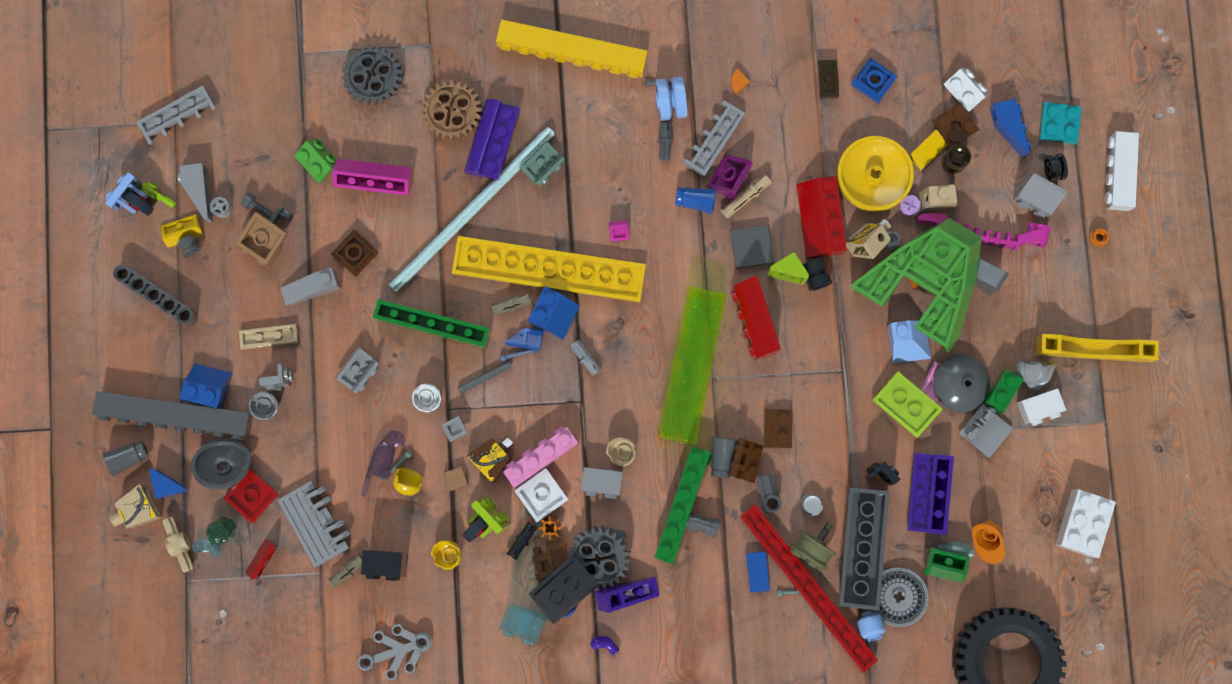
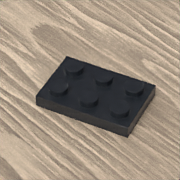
[529,555,599,625]

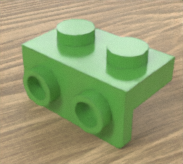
[294,138,337,183]

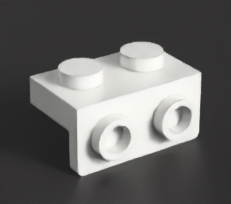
[944,68,989,112]

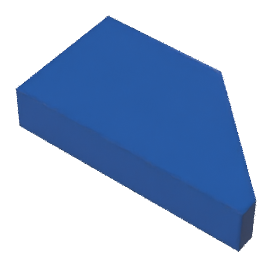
[505,328,544,350]

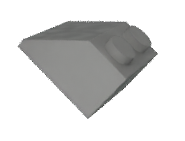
[1013,173,1068,219]

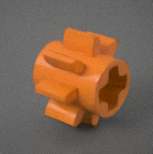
[538,516,562,540]

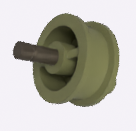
[790,522,837,571]

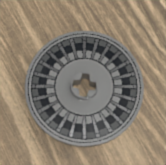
[873,568,929,627]

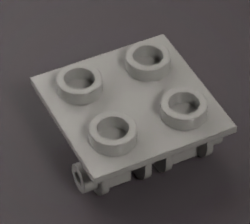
[959,404,1013,458]

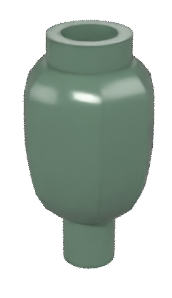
[937,540,974,559]

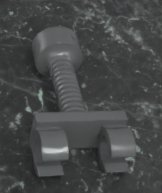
[241,193,294,224]

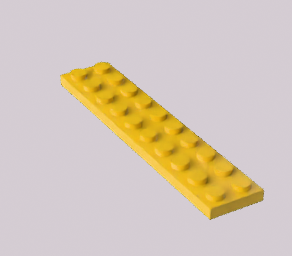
[452,236,646,303]

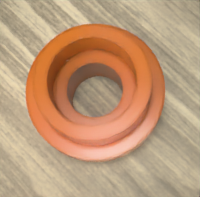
[1090,228,1109,247]

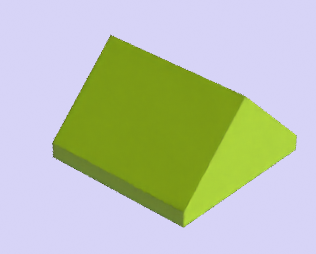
[767,252,809,285]

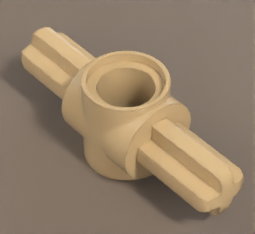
[163,517,194,573]

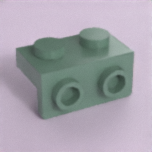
[519,141,565,185]

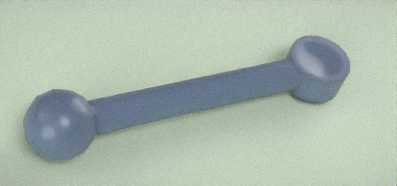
[500,349,539,362]

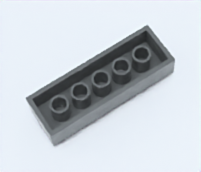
[839,487,889,610]

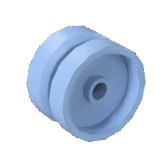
[655,76,687,121]

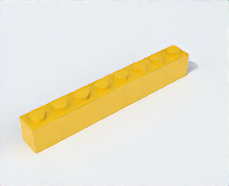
[496,19,648,78]

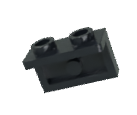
[865,462,901,486]

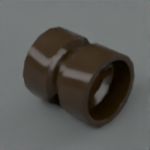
[941,144,971,174]

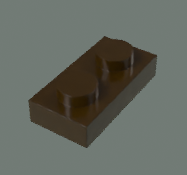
[817,60,839,99]

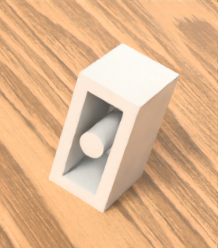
[1017,389,1066,426]

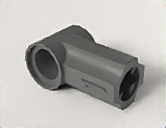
[756,474,782,514]

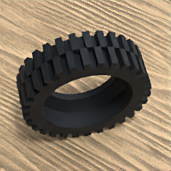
[952,607,1067,684]

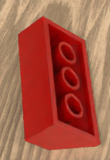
[796,176,847,259]
[731,276,781,360]

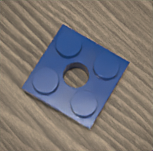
[851,58,898,104]

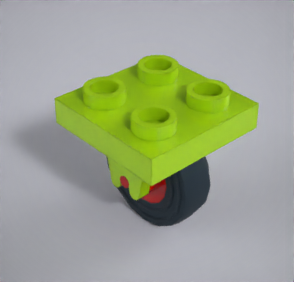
[463,496,511,542]

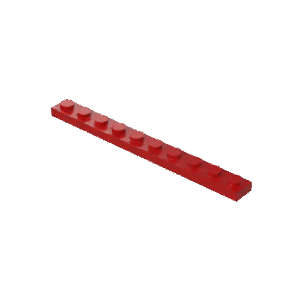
[740,505,878,673]

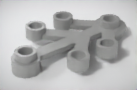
[358,624,432,680]

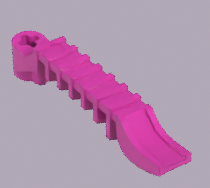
[915,213,1051,251]

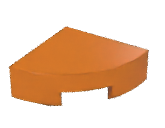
[731,68,750,95]

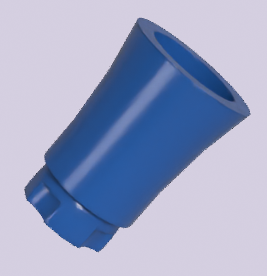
[675,187,716,214]

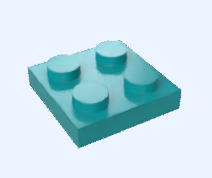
[1039,102,1082,145]

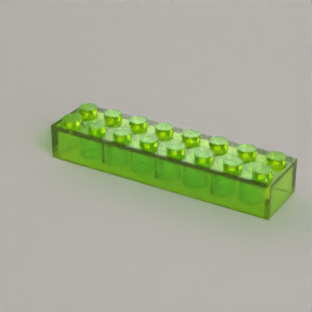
[657,286,727,447]

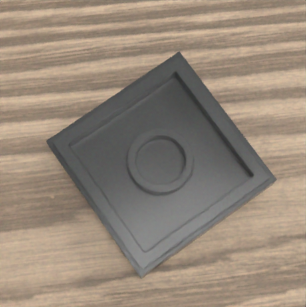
[730,225,774,269]

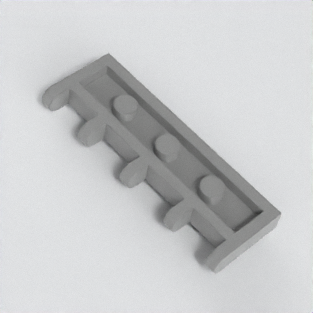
[137,86,216,145]
[683,100,745,177]

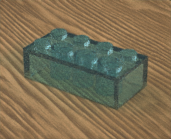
[499,603,549,646]

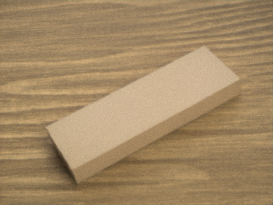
[239,324,299,350]

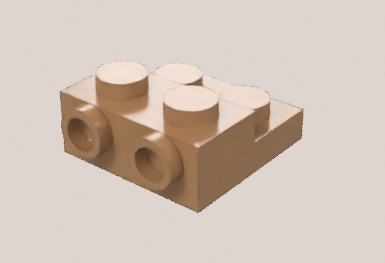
[235,212,289,266]

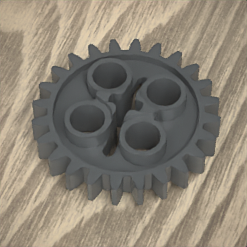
[342,45,403,106]
[568,525,632,589]

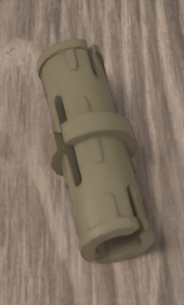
[491,293,531,316]
[328,554,362,588]

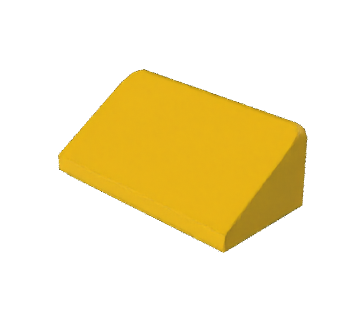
[909,130,948,171]
[160,214,203,247]

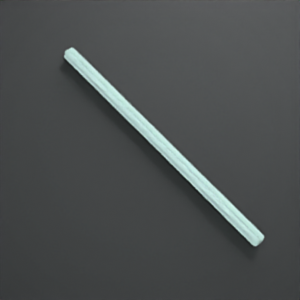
[389,127,555,292]

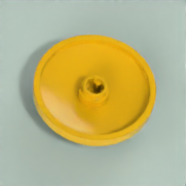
[837,136,914,212]

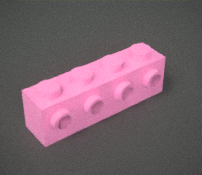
[503,427,579,489]

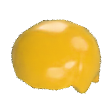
[393,468,423,496]
[431,540,462,570]

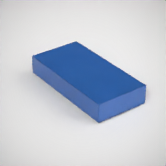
[746,552,770,593]

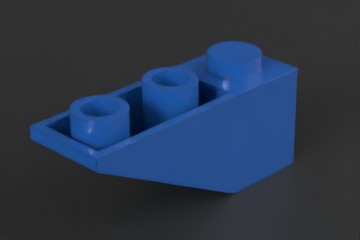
[990,99,1031,158]

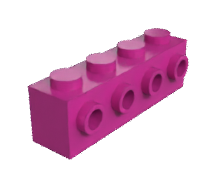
[333,159,413,196]

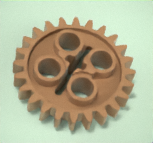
[421,80,482,141]

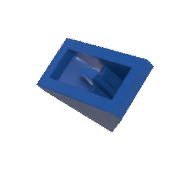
[149,468,189,499]

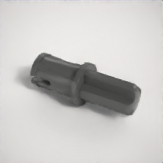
[658,123,673,161]

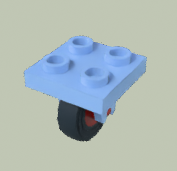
[105,173,154,216]

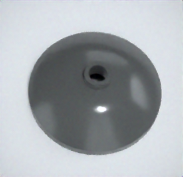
[934,355,990,412]
[191,438,251,490]

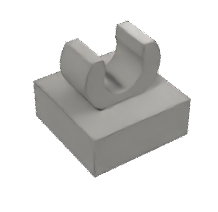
[442,416,468,442]

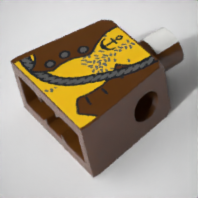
[466,436,514,483]

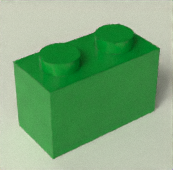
[983,369,1024,414]
[924,548,970,583]

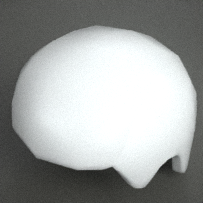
[412,383,442,412]

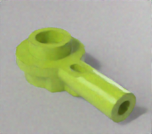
[141,181,176,209]

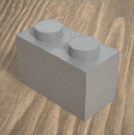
[581,467,623,499]

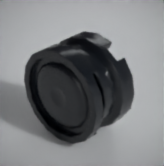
[1044,153,1068,182]

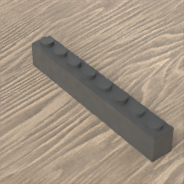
[92,391,253,440]

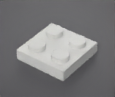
[515,468,569,522]

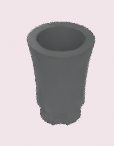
[711,437,738,478]
[102,441,149,477]

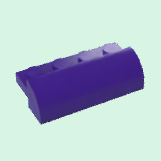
[464,99,521,181]
[908,453,954,535]

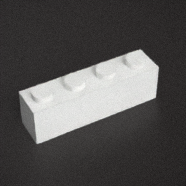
[1105,131,1139,211]

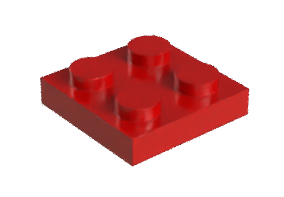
[223,469,280,524]

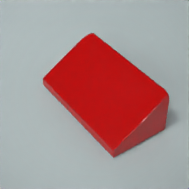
[246,539,278,580]

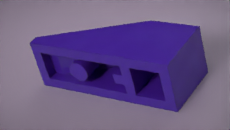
[594,577,659,613]

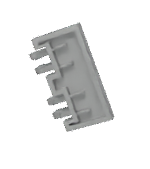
[277,481,351,568]

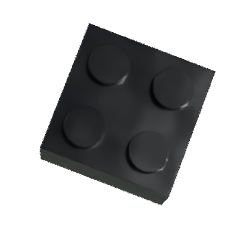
[361,550,408,581]

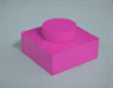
[609,220,630,242]

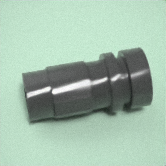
[686,512,721,538]

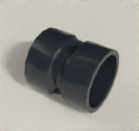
[802,258,833,291]

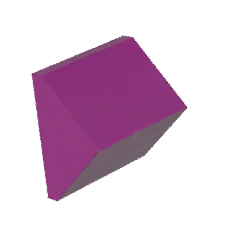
[707,154,753,200]

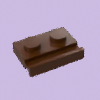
[763,409,793,449]

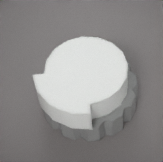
[801,494,823,516]

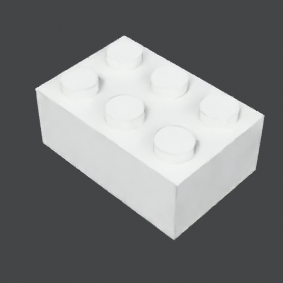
[1055,489,1116,558]

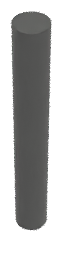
[457,361,512,394]

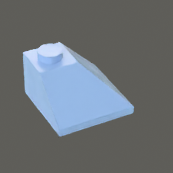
[887,321,931,364]

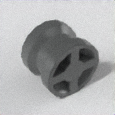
[177,235,201,258]

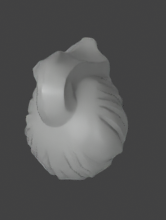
[1015,359,1058,391]

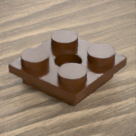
[932,102,980,147]
[331,230,379,277]

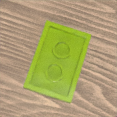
[873,371,943,438]

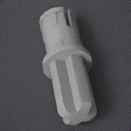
[571,340,602,376]

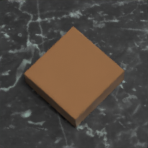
[443,467,468,491]

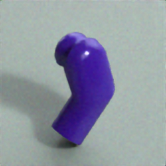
[590,636,620,656]

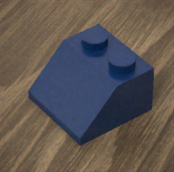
[528,286,580,340]
[179,364,233,409]

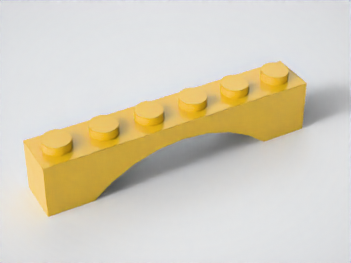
[1036,334,1159,363]

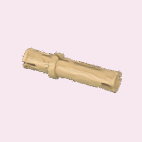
[720,174,772,219]

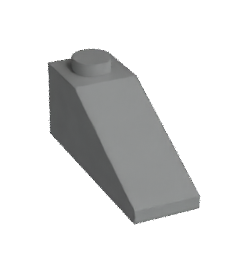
[177,163,213,223]
[281,267,341,306]

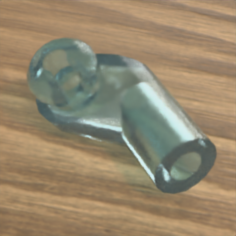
[192,539,223,559]

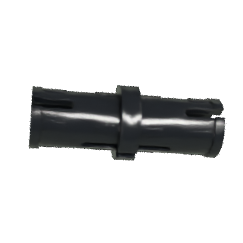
[506,521,538,560]

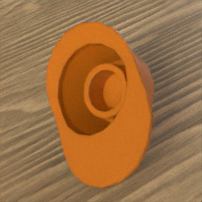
[972,519,1005,564]

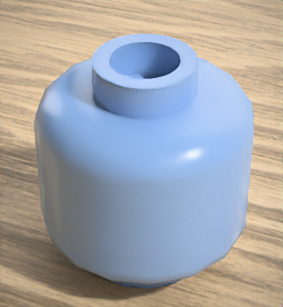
[857,611,886,642]

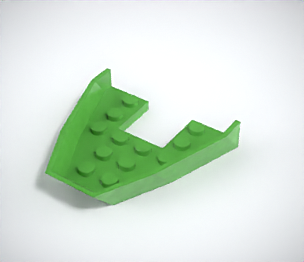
[850,217,982,353]

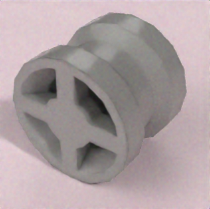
[210,197,233,219]

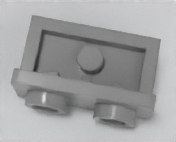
[335,347,379,394]
[259,364,293,392]

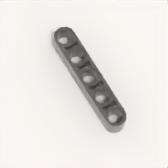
[113,265,198,326]

